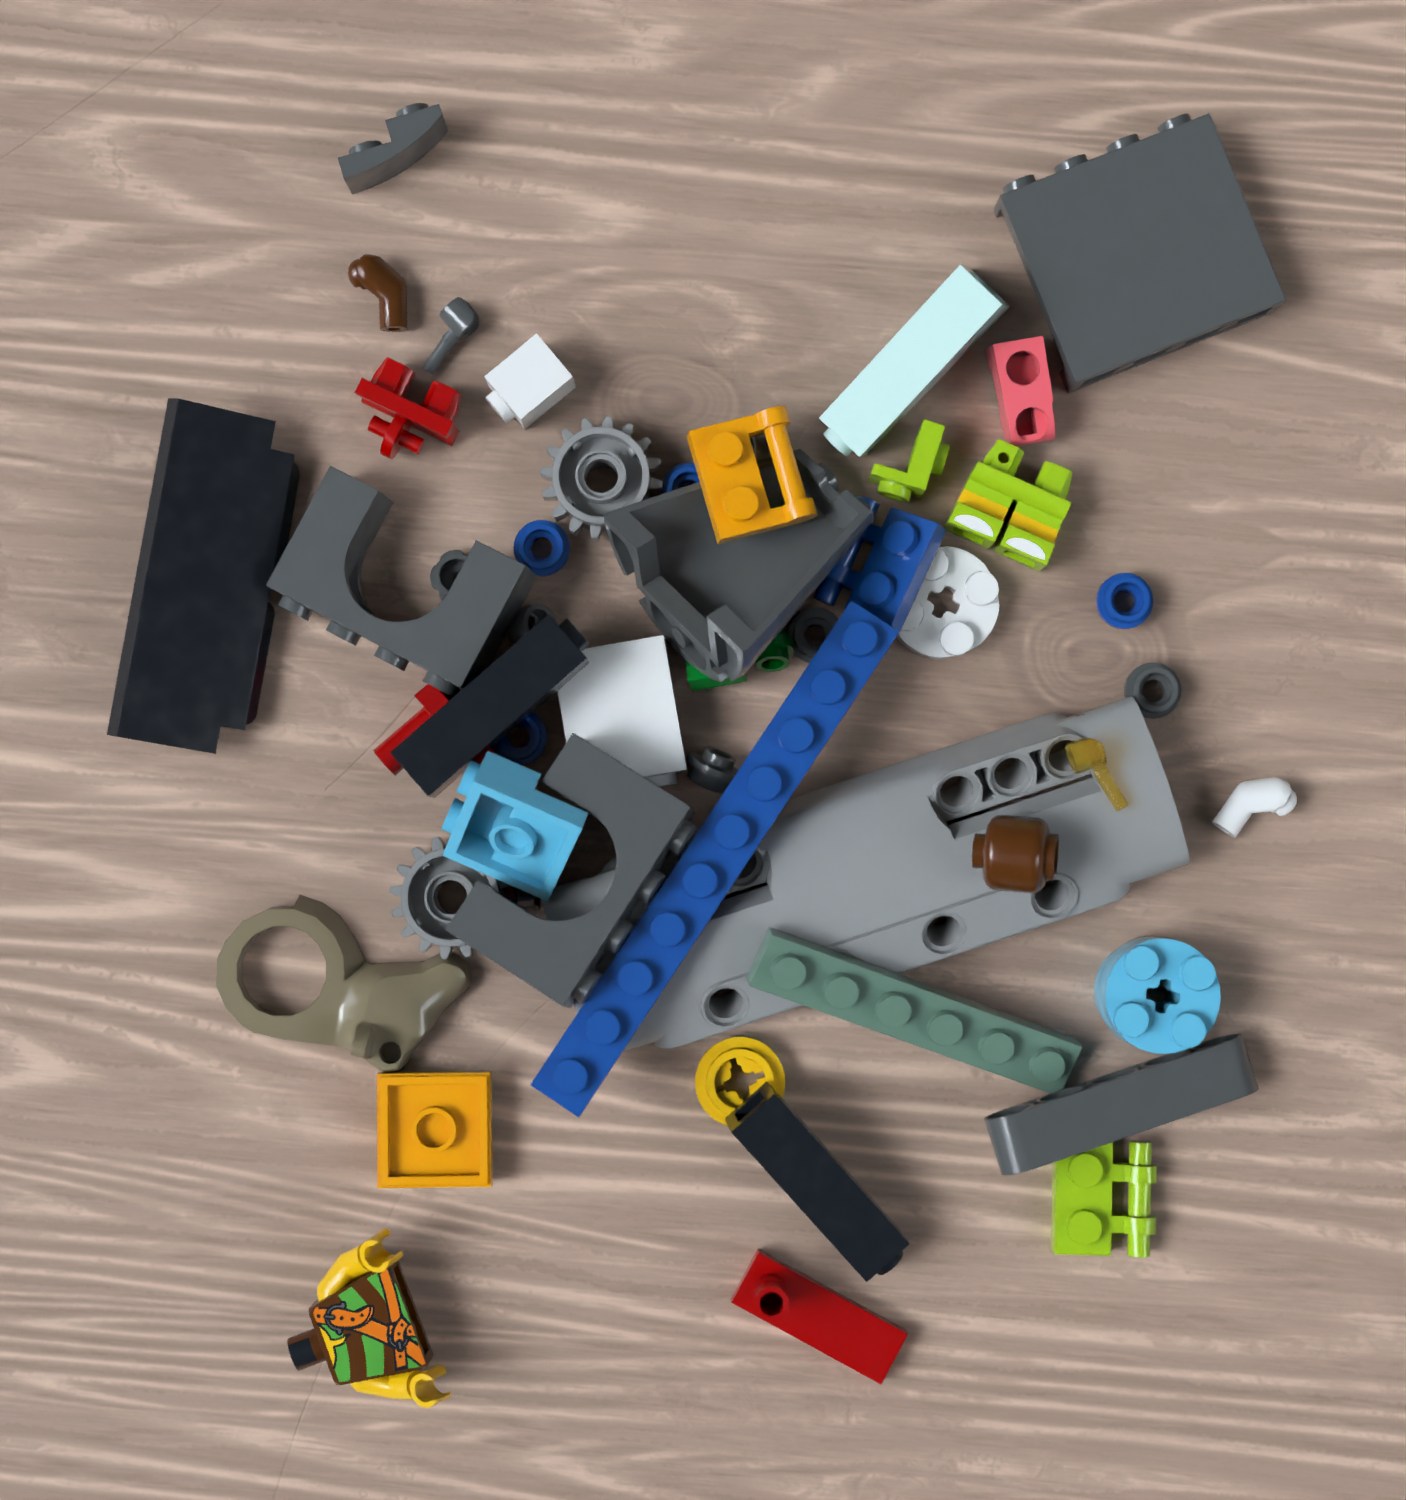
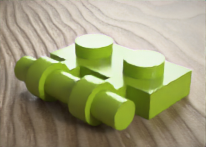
[1051,1140,1157,1258]

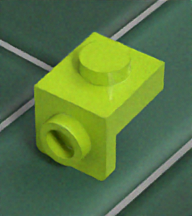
[868,419,950,502]

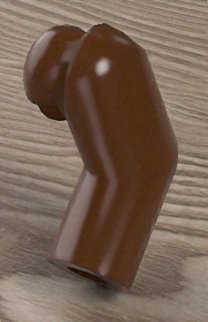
[348,254,408,332]

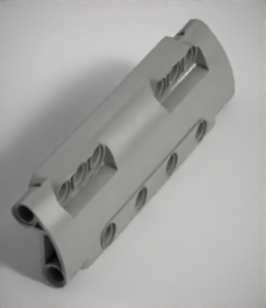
[541,696,1190,1053]

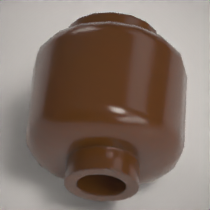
[972,815,1059,894]

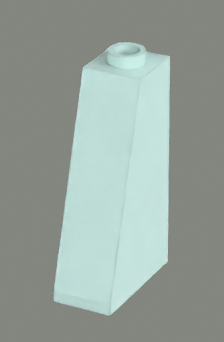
[819,264,1010,457]

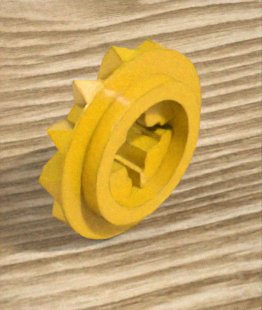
[695,1037,785,1126]

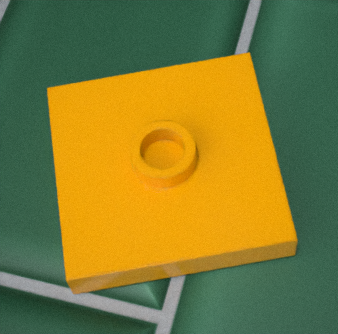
[377,1071,493,1188]

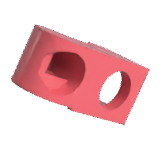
[985,336,1055,447]

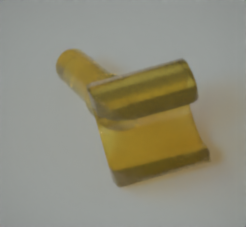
[1065,738,1129,811]

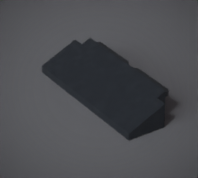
[107,398,300,754]

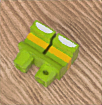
[943,439,1073,572]

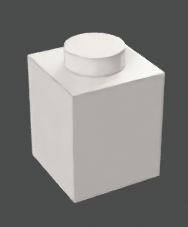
[484,333,576,429]

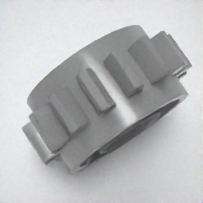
[540,416,663,542]
[390,837,515,959]

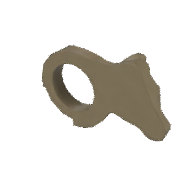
[216,895,472,1072]

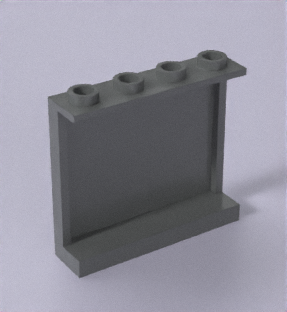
[993,113,1286,394]

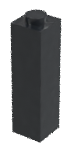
[390,614,590,798]
[725,1081,909,1282]

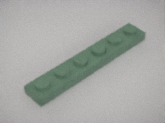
[747,927,1082,1094]

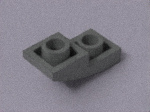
[338,103,448,195]

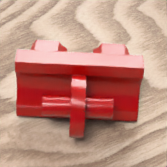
[354,357,462,459]

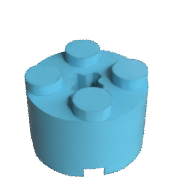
[1094,936,1221,1054]

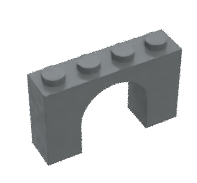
[266,466,537,697]
[446,733,697,1008]

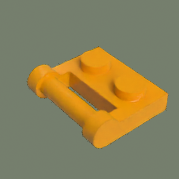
[687,406,818,544]

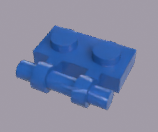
[813,496,946,633]

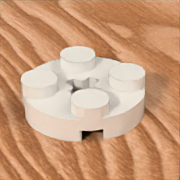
[897,546,999,660]

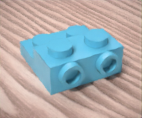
[441,751,588,901]

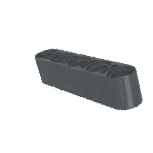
[984,1034,1259,1175]

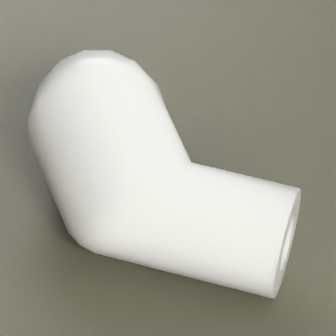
[1212,777,1297,838]

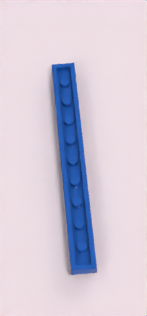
[530,601,899,1118]

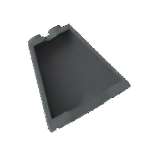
[603,449,874,682]

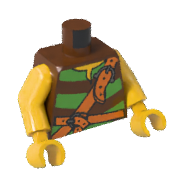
[287,1228,451,1408]

